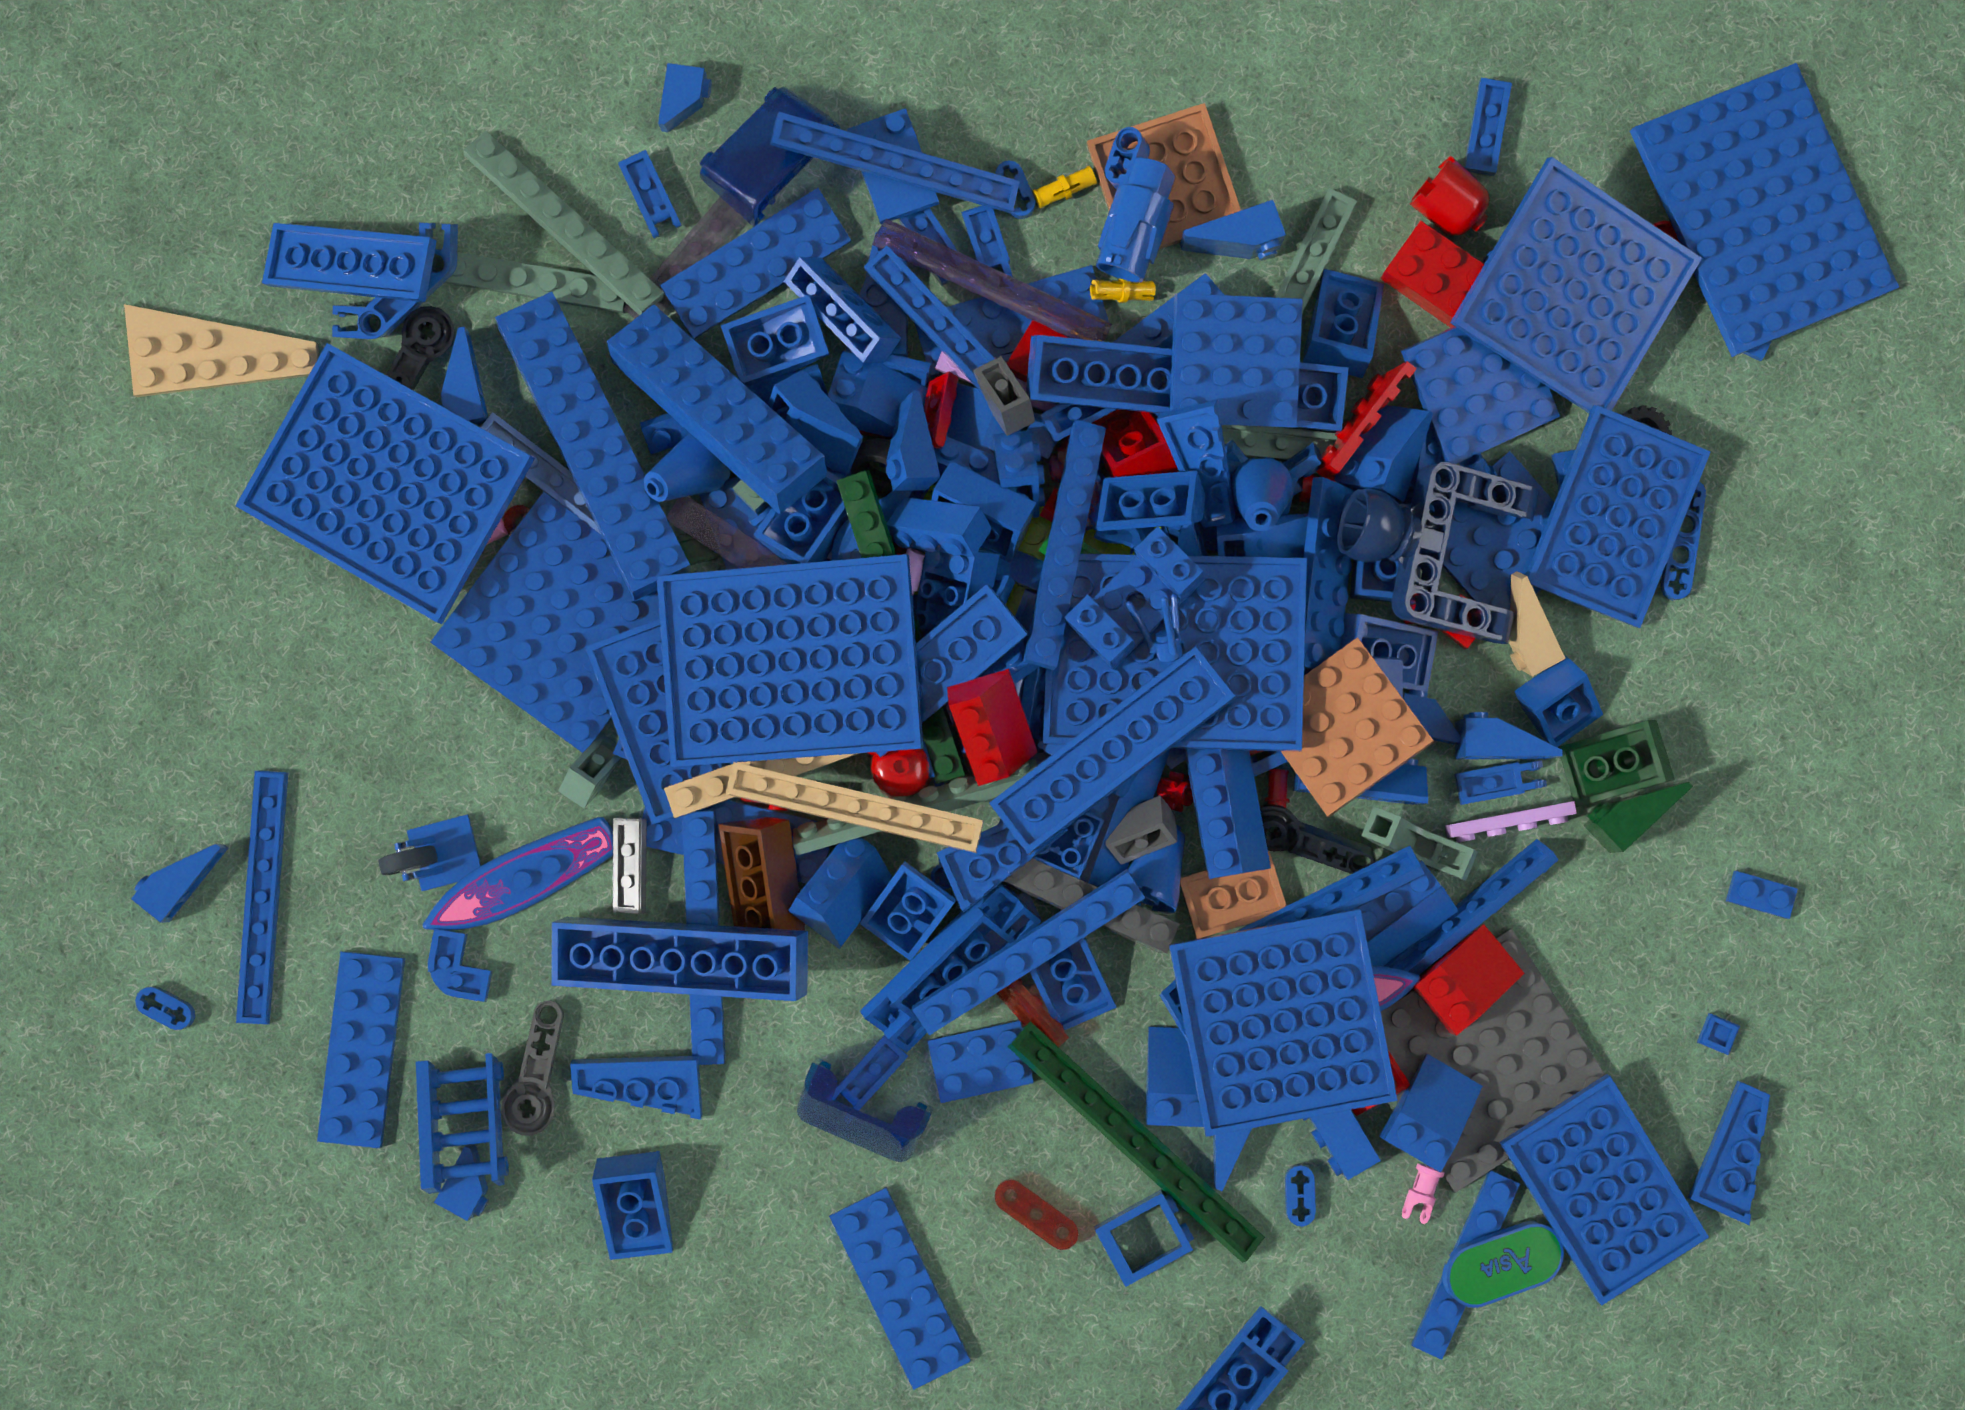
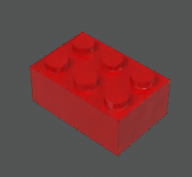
[1380,220,1484,328]

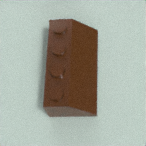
[718,817,805,930]

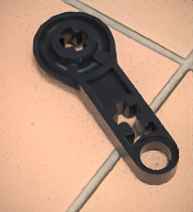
[386,306,455,391]
[1260,804,1376,874]

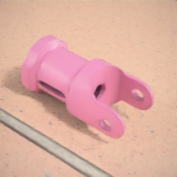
[1402,1163,1444,1224]

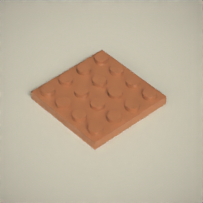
[1087,103,1241,249]
[1281,637,1434,817]

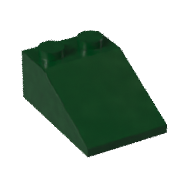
[1558,720,1675,808]
[1584,782,1693,853]

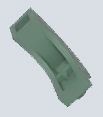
[1361,807,1478,881]

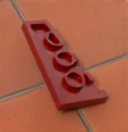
[1316,361,1416,478]

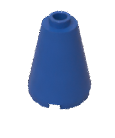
[644,433,730,502]
[1230,457,1293,532]
[1128,825,1185,914]

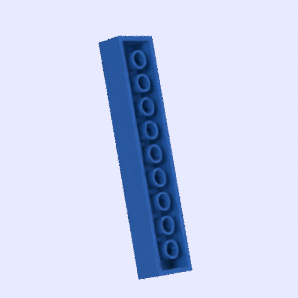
[495,292,691,601]
[1026,335,1349,431]

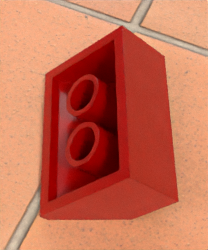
[947,669,1037,786]

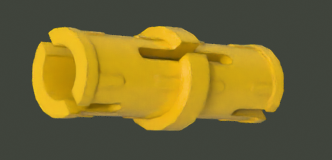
[1032,166,1097,209]
[1090,279,1156,303]

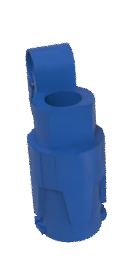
[1096,127,1175,283]

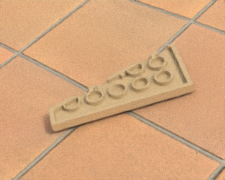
[124,304,319,397]

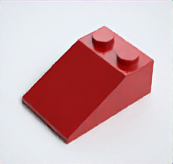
[1091,409,1179,478]
[1413,924,1525,1036]

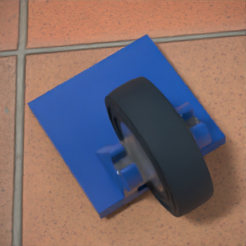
[379,814,481,891]

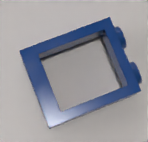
[1094,1190,1194,1287]

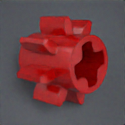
[1157,771,1193,812]

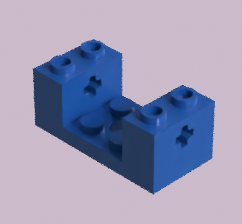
[1065,526,1205,670]

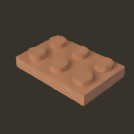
[1180,851,1286,939]

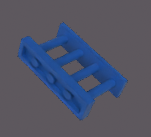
[416,1053,509,1194]

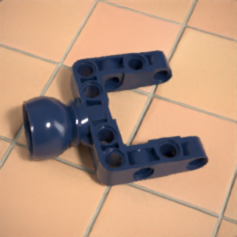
[1337,462,1539,644]

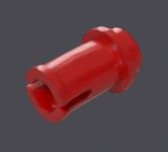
[1264,769,1290,808]

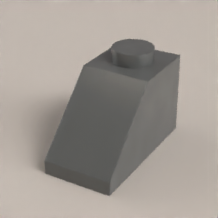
[973,356,1035,436]
[1106,795,1177,864]

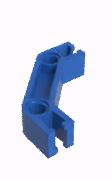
[332,223,458,339]

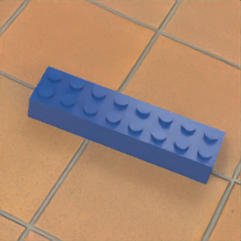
[607,305,827,514]
[551,917,808,1001]

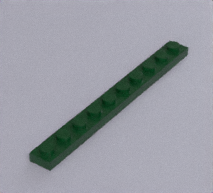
[836,470,968,784]
[1007,1021,1265,1263]

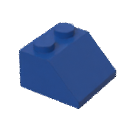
[1514,655,1603,747]

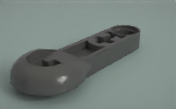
[501,1001,564,1136]

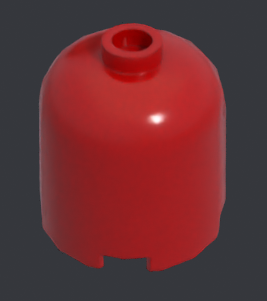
[1409,155,1490,236]
[871,749,932,799]

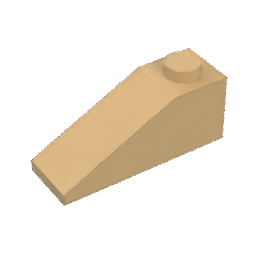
[1509,571,1566,676]

